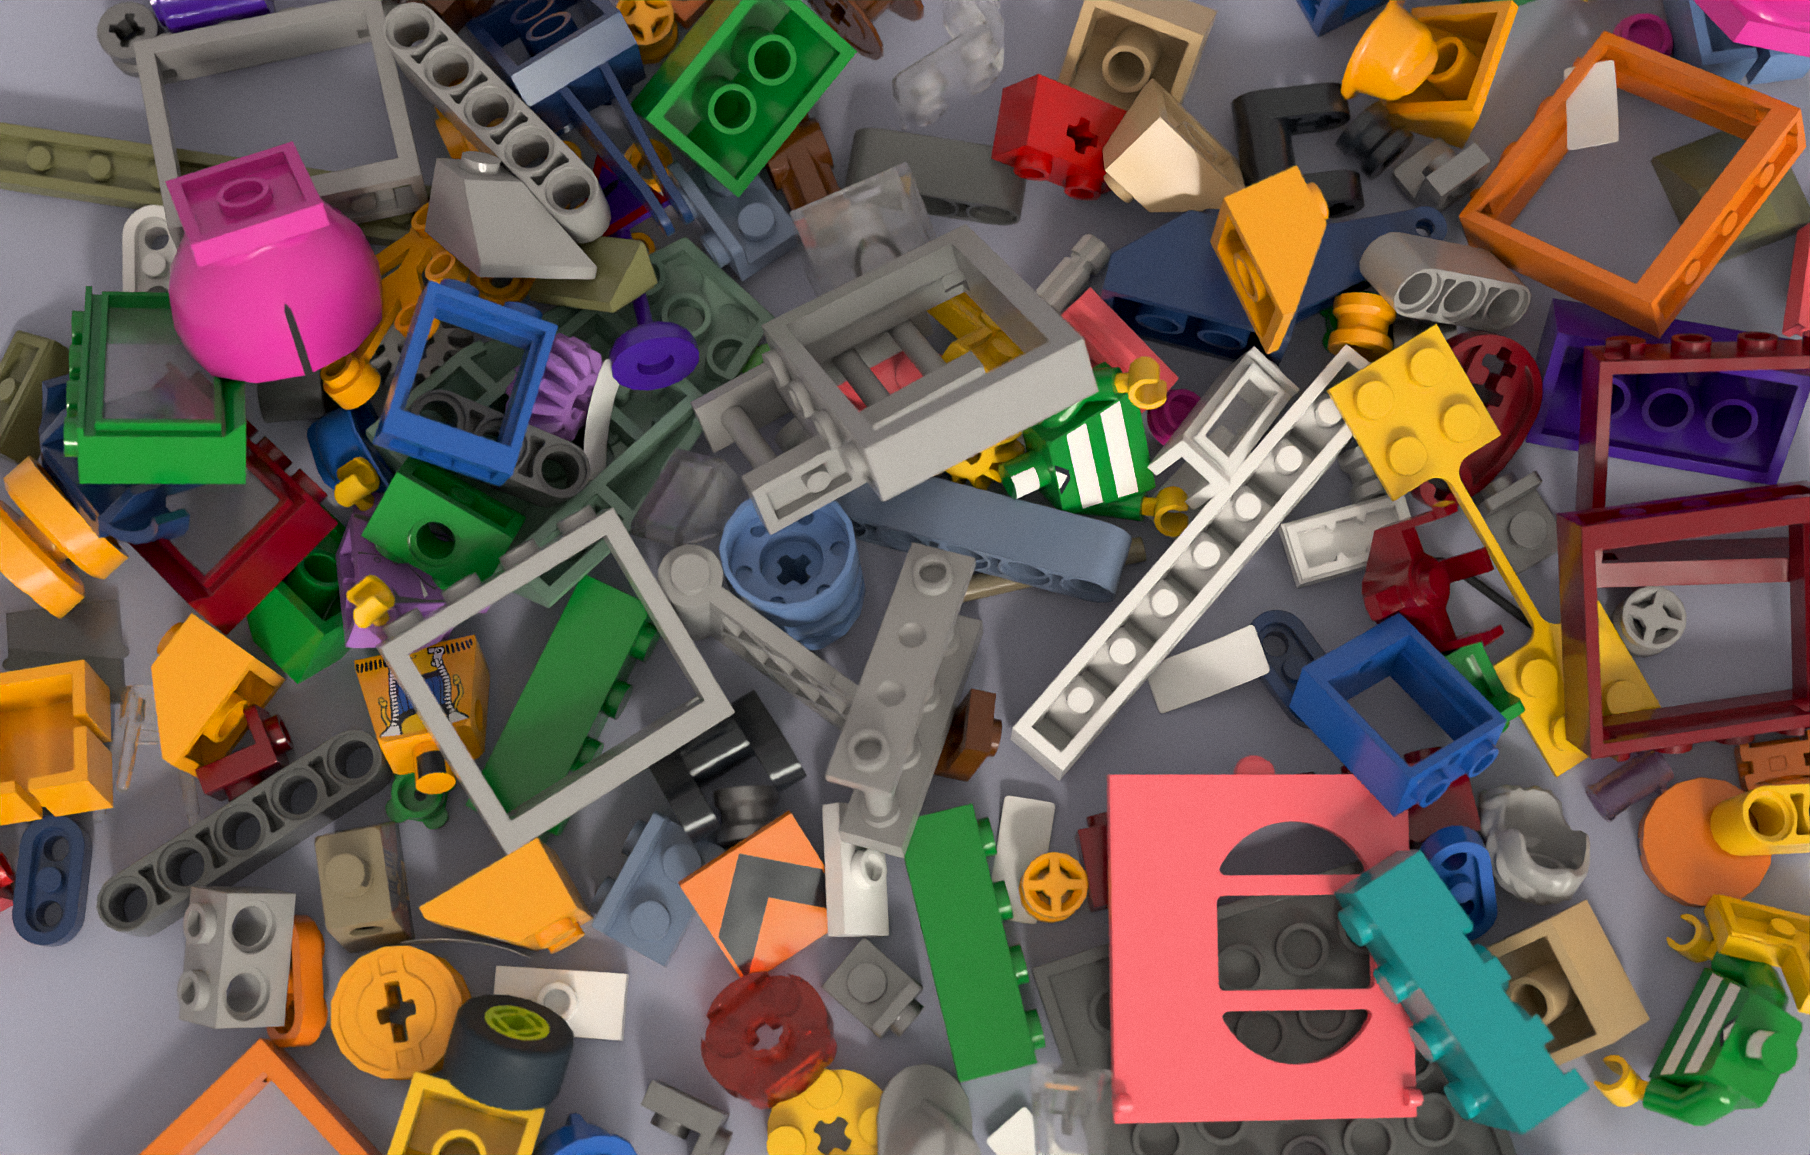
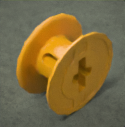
[331,946,472,1080]

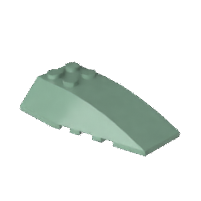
[366,236,775,608]

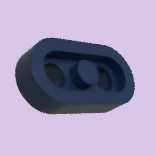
[1250,610,1348,729]
[12,815,92,947]

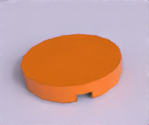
[1638,777,1771,908]

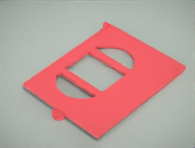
[1107,755,1424,1124]

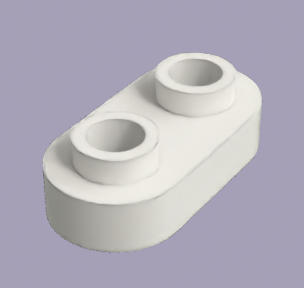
[122,205,177,292]

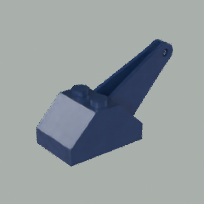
[464,0,695,237]
[1100,206,1447,367]

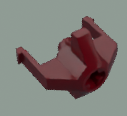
[1362,500,1504,653]

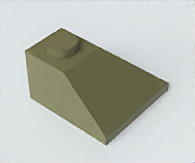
[1650,131,1810,264]

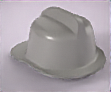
[877,1063,981,1155]

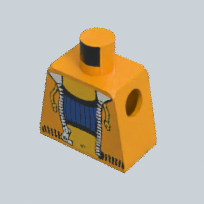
[354,634,490,794]

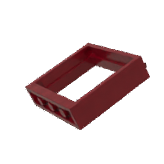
[1575,330,1810,588]
[1556,480,1810,762]

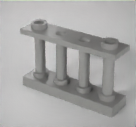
[690,311,986,535]
[825,542,983,858]

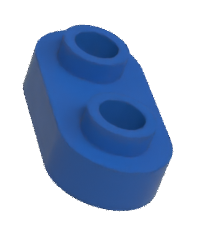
[1420,826,1498,941]

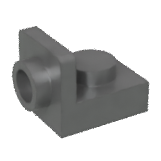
[1392,138,1491,213]
[1477,471,1558,576]
[821,937,925,1040]
[640,1080,734,1155]

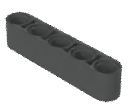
[97,730,393,936]

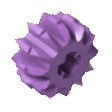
[505,333,604,442]

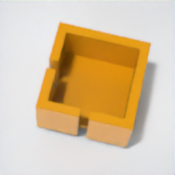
[0,659,113,826]

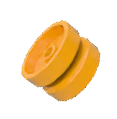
[0,455,129,619]

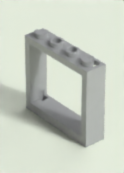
[133,0,429,250]
[761,224,1098,502]
[375,504,735,855]

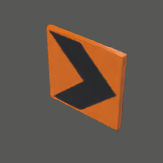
[678,810,828,986]

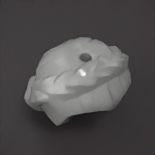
[1478,785,1590,906]

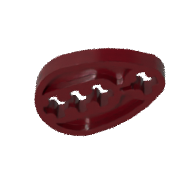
[1410,331,1543,508]

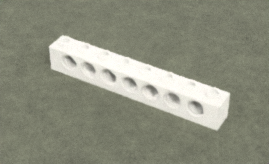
[1010,344,1371,781]

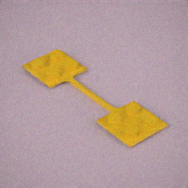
[1326,324,1662,777]

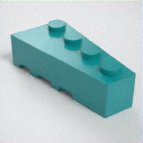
[1334,850,1590,1135]

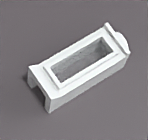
[1147,346,1300,510]

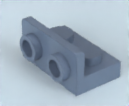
[666,160,803,282]
[589,810,727,968]

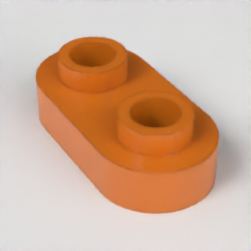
[266,915,328,1048]

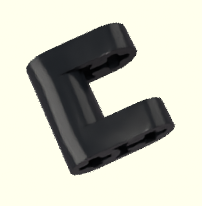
[1231,82,1365,219]
[649,689,807,844]

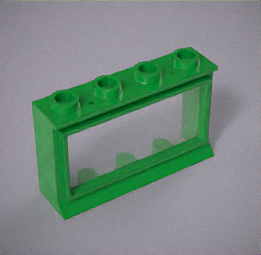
[64,286,246,484]

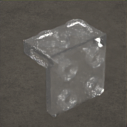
[892,0,1004,130]

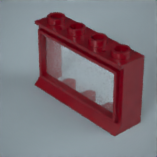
[129,364,339,636]

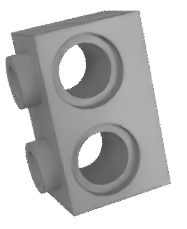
[177,886,296,1029]

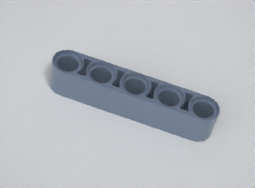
[835,477,1132,603]

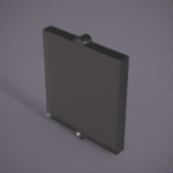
[2,599,130,705]

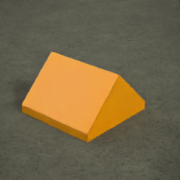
[1379,0,1519,149]

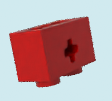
[991,73,1127,201]

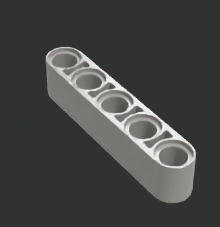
[382,2,611,244]

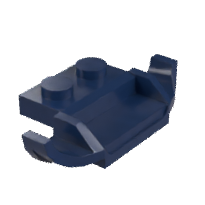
[39,374,206,544]

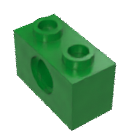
[361,456,527,590]

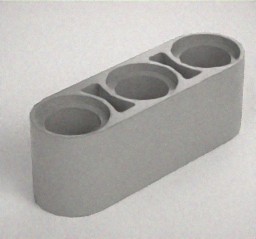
[1360,232,1531,331]

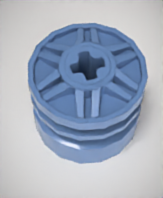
[719,498,866,651]

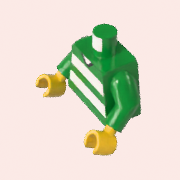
[998,356,1189,537]
[1593,914,1803,1126]

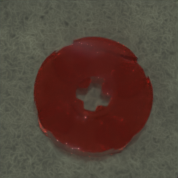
[701,971,837,1109]

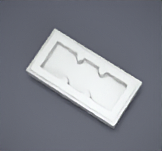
[1278,495,1411,589]
[822,802,889,938]
[493,966,629,1041]

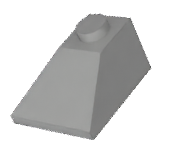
[425,151,597,279]

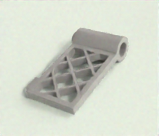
[657,544,858,731]

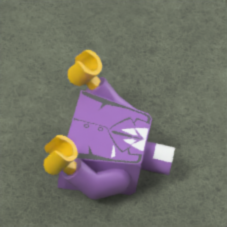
[334,457,490,655]

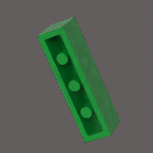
[465,575,660,844]
[904,803,1046,1083]

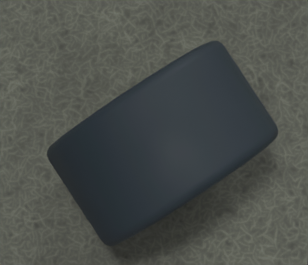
[443,994,574,1111]

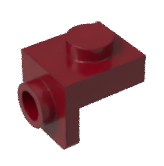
[195,704,294,802]

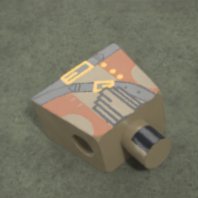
[315,821,415,954]

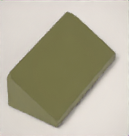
[528,236,658,313]
[0,330,69,465]

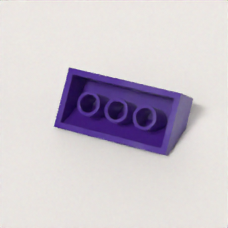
[1525,298,1810,485]

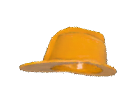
[1341,0,1438,100]

